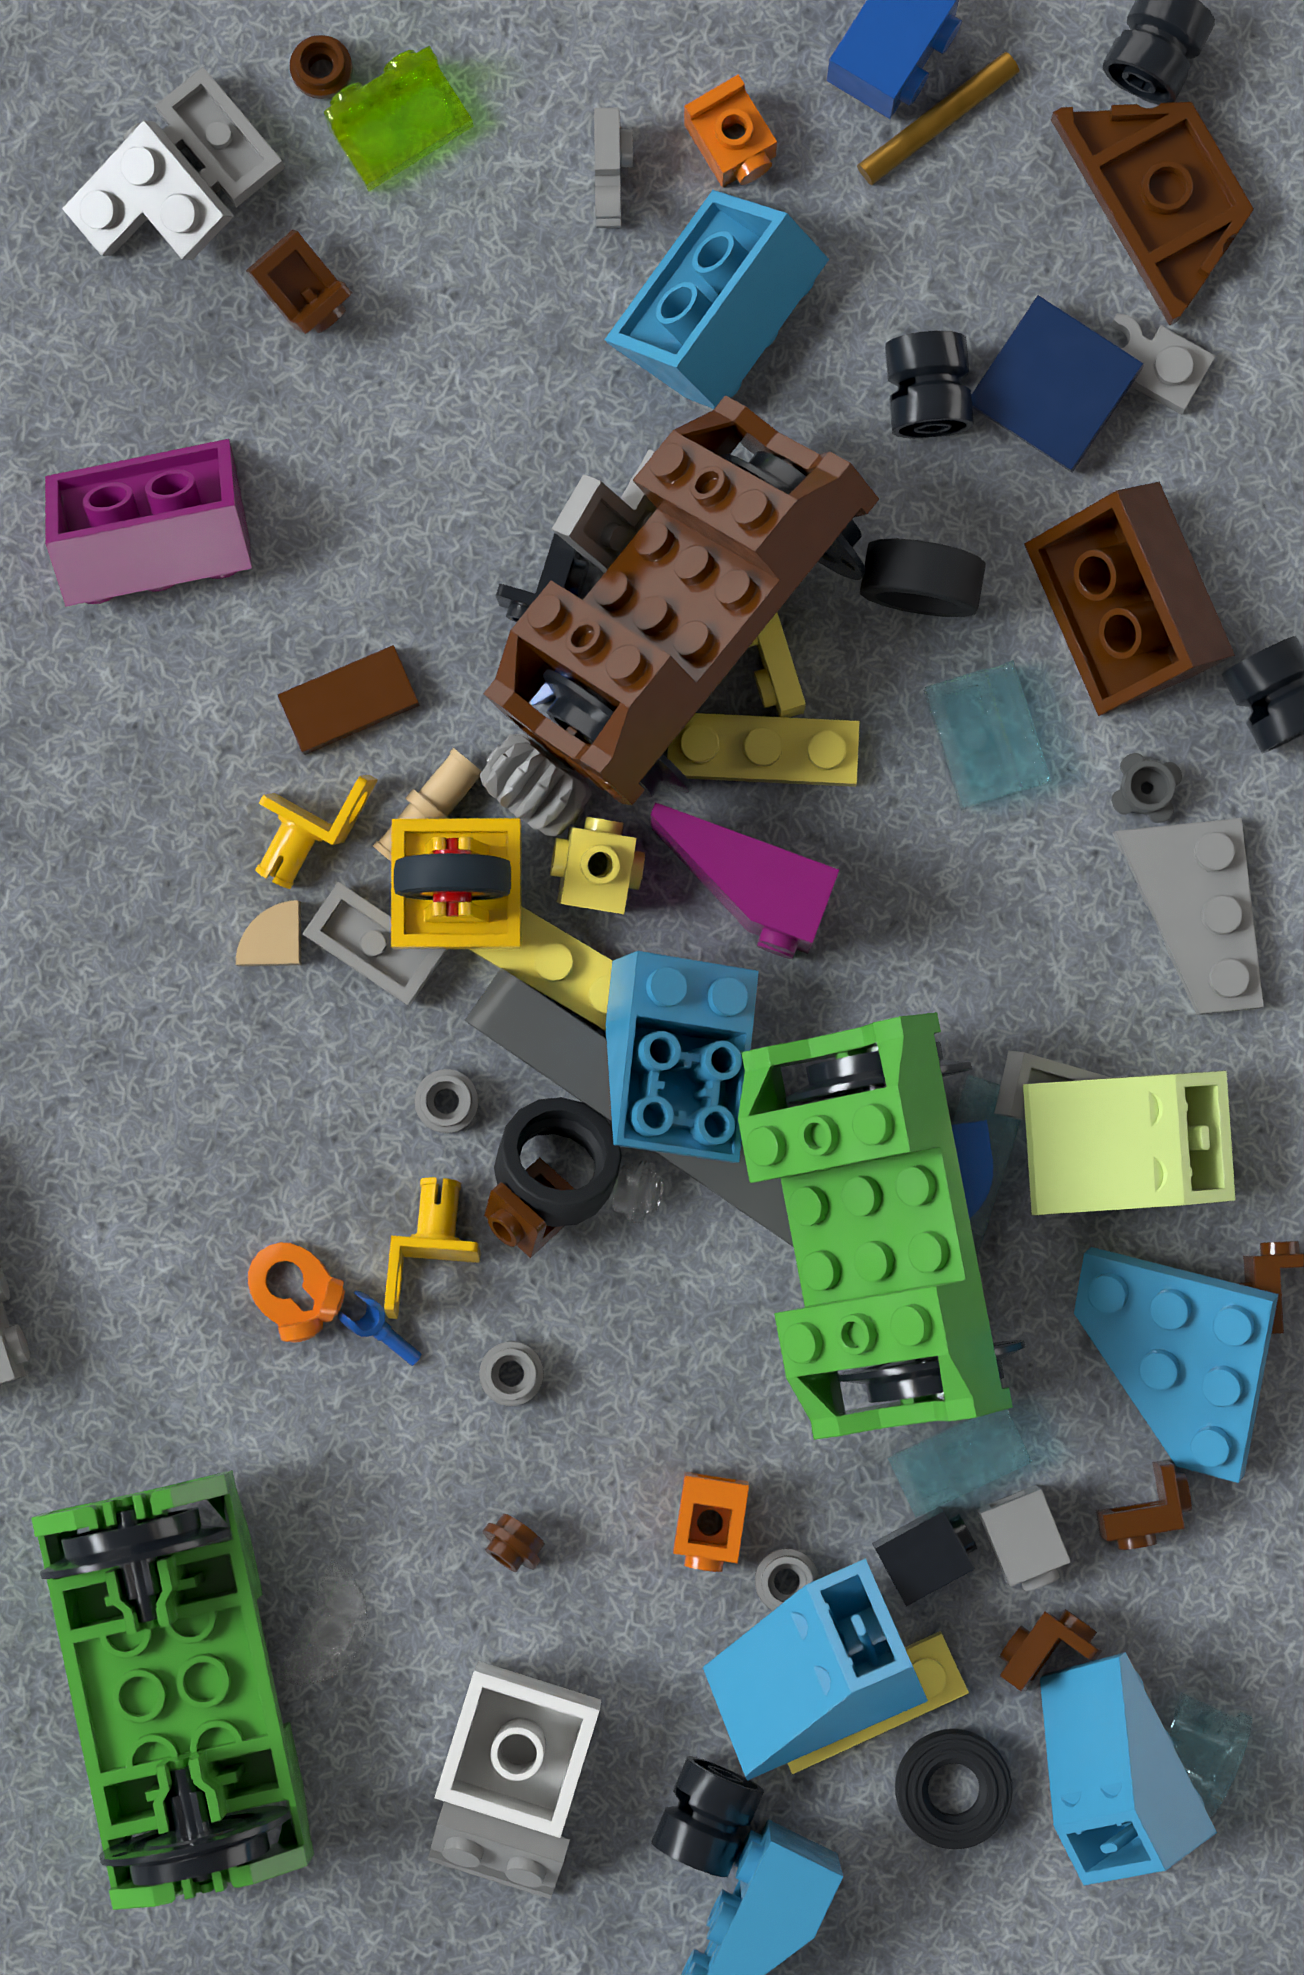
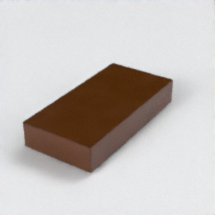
[277,645,420,755]

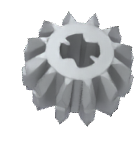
[480,734,592,836]

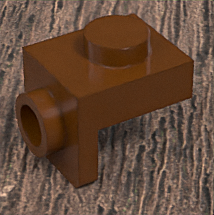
[246,229,352,334]
[484,1157,574,1258]
[1236,1241,1304,1334]
[1096,1460,1192,1550]
[999,1609,1102,1691]

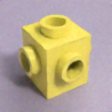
[550,817,645,914]

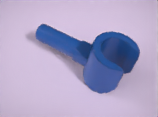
[337,1291,422,1366]

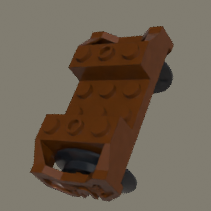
[483,395,879,805]

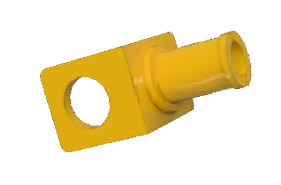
[255,775,378,889]
[384,1177,481,1319]

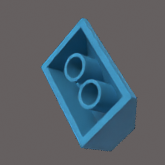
[604,190,829,409]

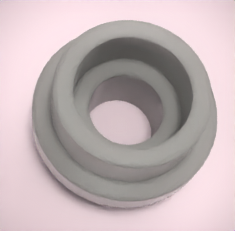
[415,1069,479,1133]
[479,1341,544,1406]
[755,1548,819,1611]

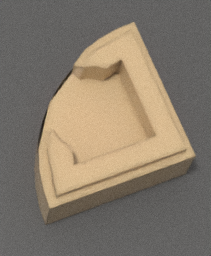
[235,900,301,966]

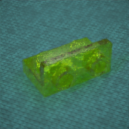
[324,46,474,192]

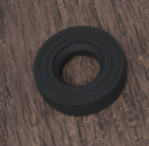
[895,1729,1013,1850]

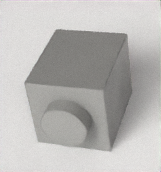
[976,1485,1071,1591]

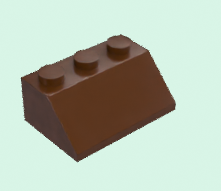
[1024,481,1235,716]

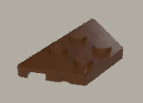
[1051,102,1254,326]

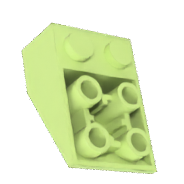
[1023,1071,1235,1215]

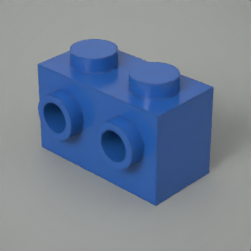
[827,0,962,119]

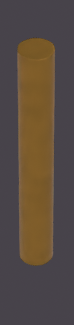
[857,52,1020,185]

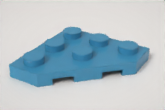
[1074,1247,1279,1483]

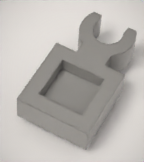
[594,107,633,229]
[1110,313,1215,415]

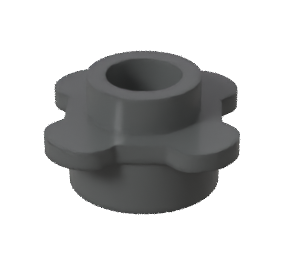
[1111,753,1182,823]

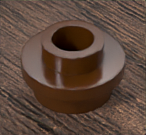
[290,35,353,99]
[482,1514,545,1572]

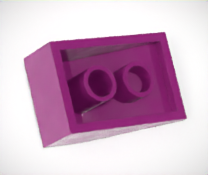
[651,802,839,959]

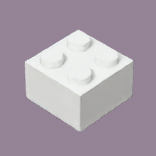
[434,1661,601,1838]

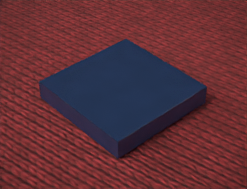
[971,295,1144,473]

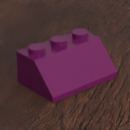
[45,439,252,607]

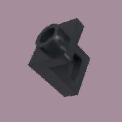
[496,533,589,622]

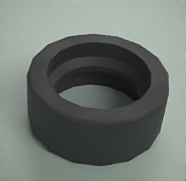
[860,538,986,617]
[494,1097,622,1227]

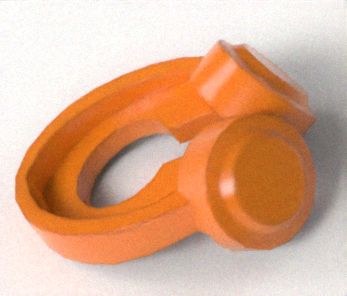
[248,1242,345,1343]

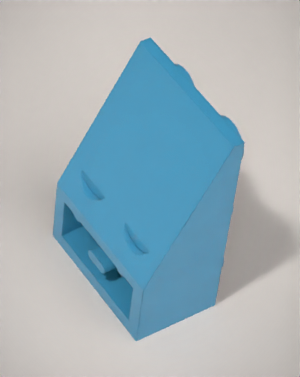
[605,951,759,1163]
[703,1558,928,1781]
[1040,1652,1217,1886]
[681,1819,843,1975]

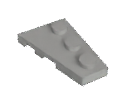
[1112,818,1264,1015]

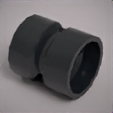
[1103,0,1215,105]
[885,331,974,439]
[1221,636,1304,754]
[651,1756,764,1877]

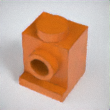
[684,74,777,188]
[673,1472,749,1572]

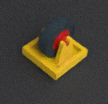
[391,818,522,949]

